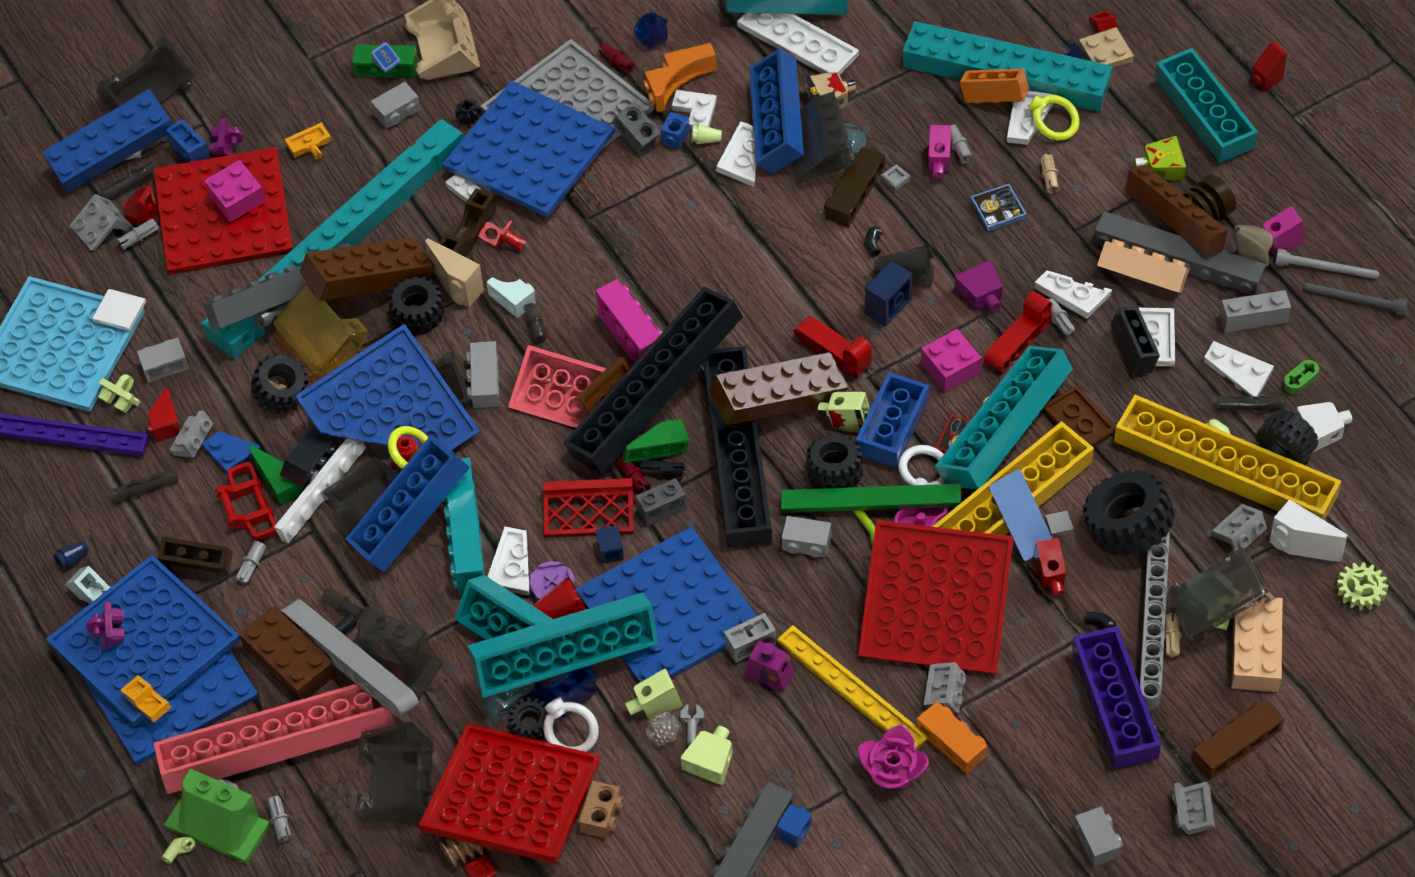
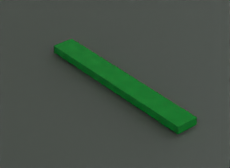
[781,484,961,513]

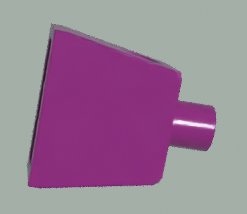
[954,260,1003,312]

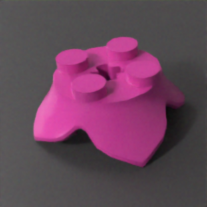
[858,724,929,789]

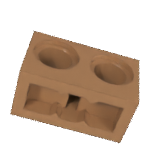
[579,781,624,839]

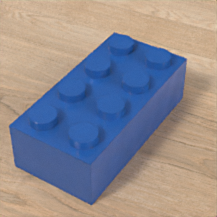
[856,372,930,468]

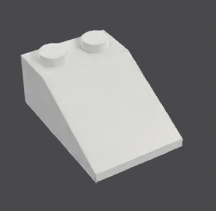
[1270,499,1347,562]

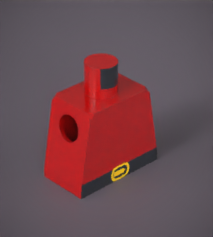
[1032,538,1066,597]

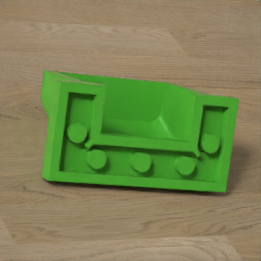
[164,769,271,865]

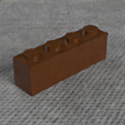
[1192,699,1284,780]

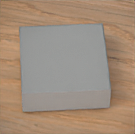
[881,164,911,192]
[1045,511,1073,538]

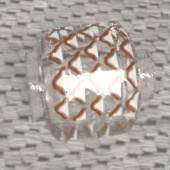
[645,711,682,746]

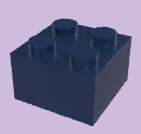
[865,261,912,327]

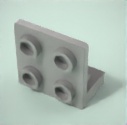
[70,194,132,251]

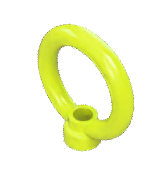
[1028,95,1080,141]
[388,426,429,469]

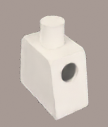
[1296,402,1352,452]

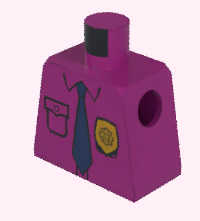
[744,641,794,692]

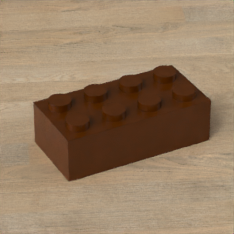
[239,606,336,701]

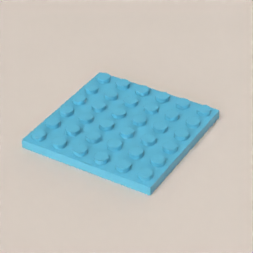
[0,276,145,412]

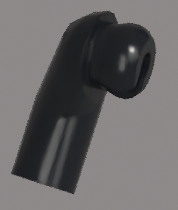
[864,226,883,257]
[1086,611,1117,629]

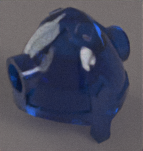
[634,12,668,49]

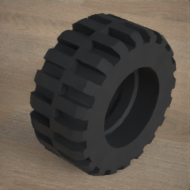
[1083,470,1175,556]

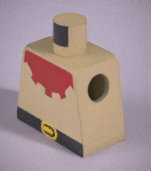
[805,72,856,118]

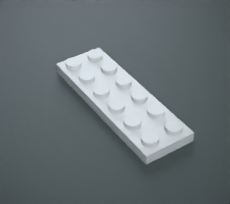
[737,13,859,76]

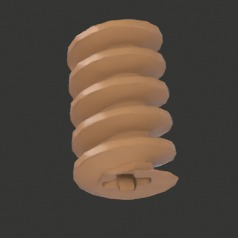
[439,838,492,868]

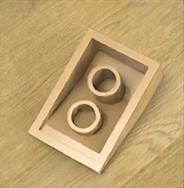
[425,238,484,308]

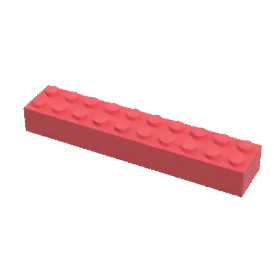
[154,684,395,794]

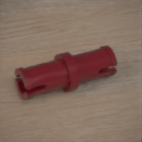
[598,42,635,73]
[616,456,651,494]

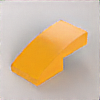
[120,675,171,723]

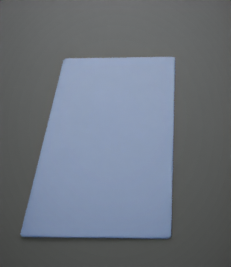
[989,468,1053,561]

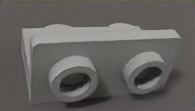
[169,410,213,458]
[1212,504,1267,555]
[924,662,966,713]

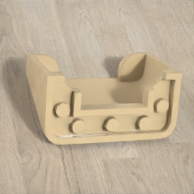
[405,0,480,80]

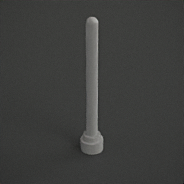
[1275,248,1379,279]

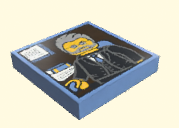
[971,184,1027,232]

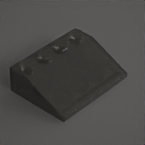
[791,91,857,184]

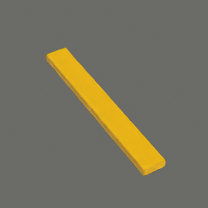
[777,625,928,750]

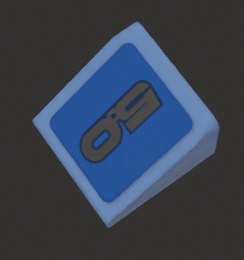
[371,42,401,73]

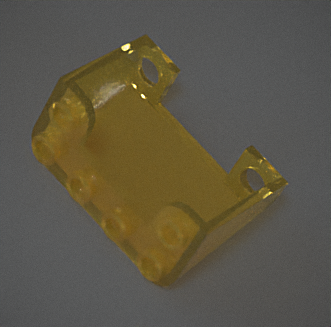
[273,282,369,374]

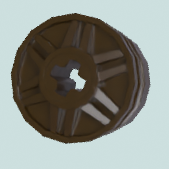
[1182,175,1236,222]

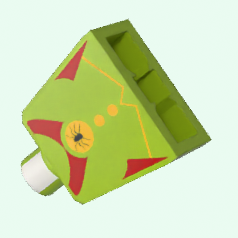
[1134,136,1186,181]

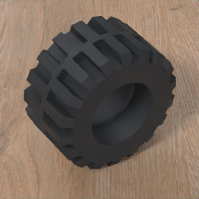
[388,276,444,334]
[251,353,309,413]
[1256,409,1319,465]
[806,433,863,489]

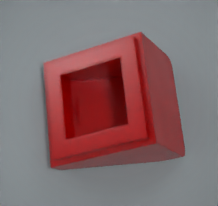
[1089,11,1118,33]

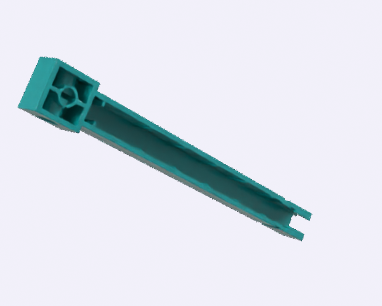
[201,119,463,360]

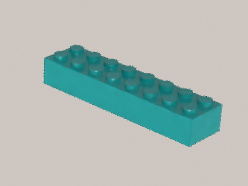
[935,346,1073,490]
[467,592,658,698]

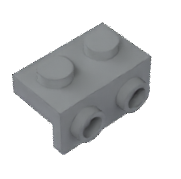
[1173,782,1215,835]

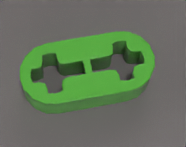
[1283,360,1319,395]

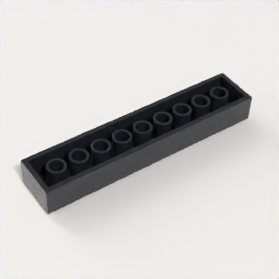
[563,287,743,474]
[703,346,772,548]

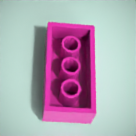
[595,279,662,363]

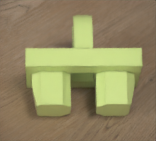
[98,374,141,413]

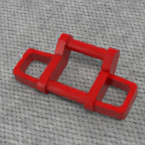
[215,462,278,541]

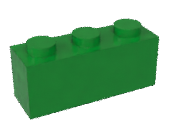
[352,44,418,78]

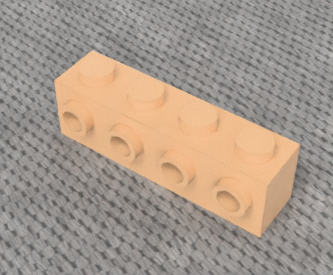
[1097,239,1190,293]

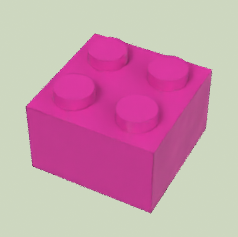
[204,160,265,222]
[921,329,982,393]

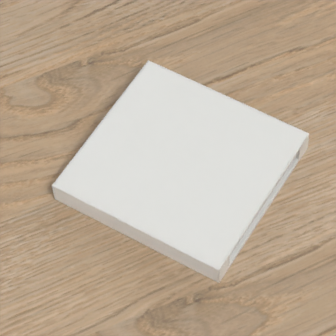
[92,289,146,331]

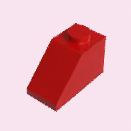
[1251,41,1287,91]
[123,186,159,225]
[146,389,181,442]

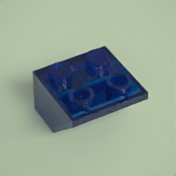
[530,667,597,718]

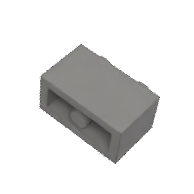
[371,82,421,129]
[137,338,189,383]
[782,516,832,557]
[1074,806,1123,867]

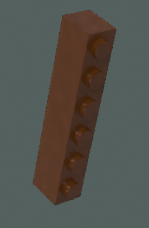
[1125,165,1228,257]

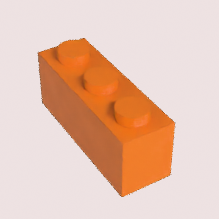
[960,69,1029,104]
[917,701,987,774]

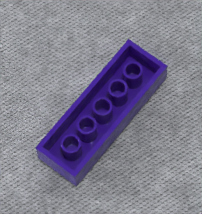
[1072,626,1161,769]

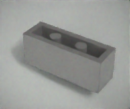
[1220,290,1291,333]
[466,341,500,408]

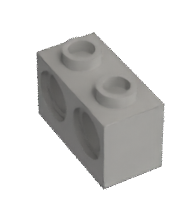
[724,613,776,663]

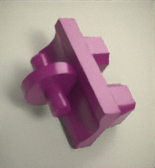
[209,118,243,156]
[86,602,125,650]

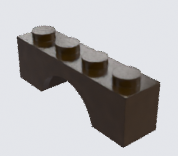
[438,188,496,257]

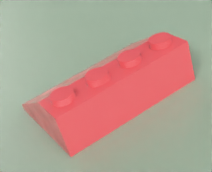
[508,345,607,428]

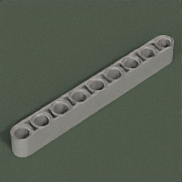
[1139,531,1170,710]
[280,599,419,718]

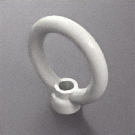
[898,445,945,485]
[544,697,599,752]

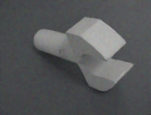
[680,704,704,746]

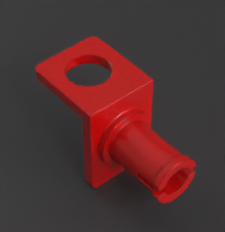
[478,220,527,252]

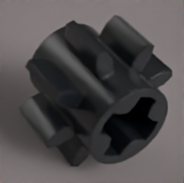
[455,99,481,125]

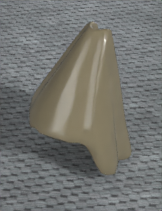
[1234,225,1273,267]

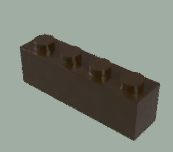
[824,147,885,227]

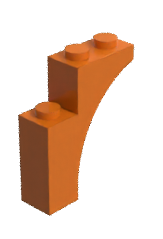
[643,43,718,112]

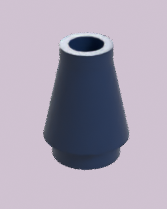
[53,541,88,570]

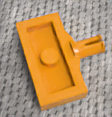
[285,123,331,159]

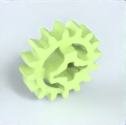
[1336,562,1388,610]

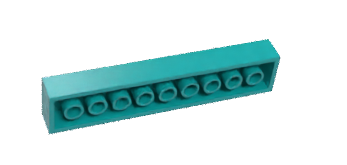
[903,21,1113,112]

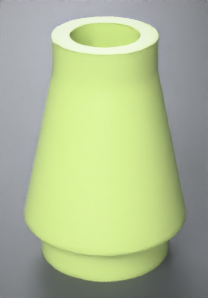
[691,124,722,144]

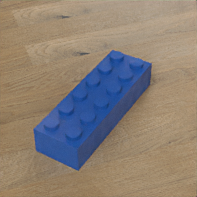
[749,48,804,174]
[43,89,172,193]
[345,435,470,572]

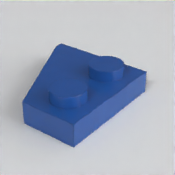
[202,431,262,475]

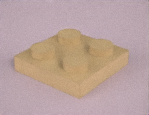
[1079,28,1134,68]

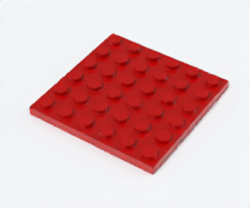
[153,147,293,275]
[858,520,1014,674]
[419,724,601,864]

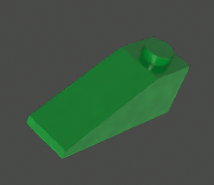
[622,419,689,463]
[248,445,303,506]

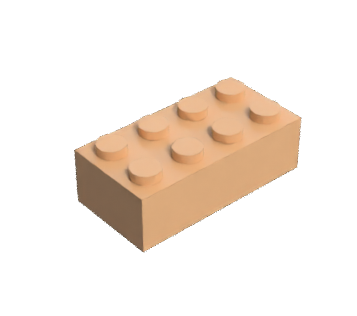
[1231,595,1282,692]

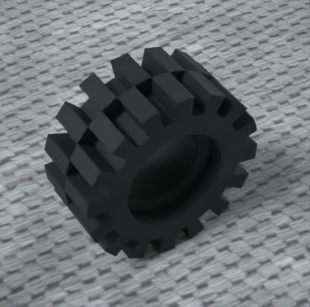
[508,697,548,740]

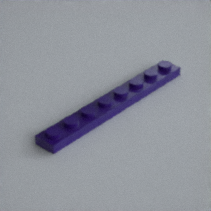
[0,414,150,457]

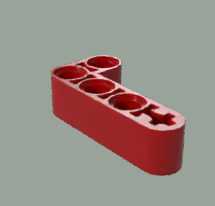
[983,291,1052,373]
[793,316,872,378]

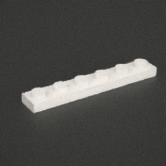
[275,439,366,543]

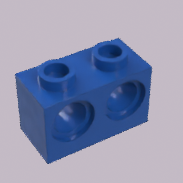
[165,119,210,162]

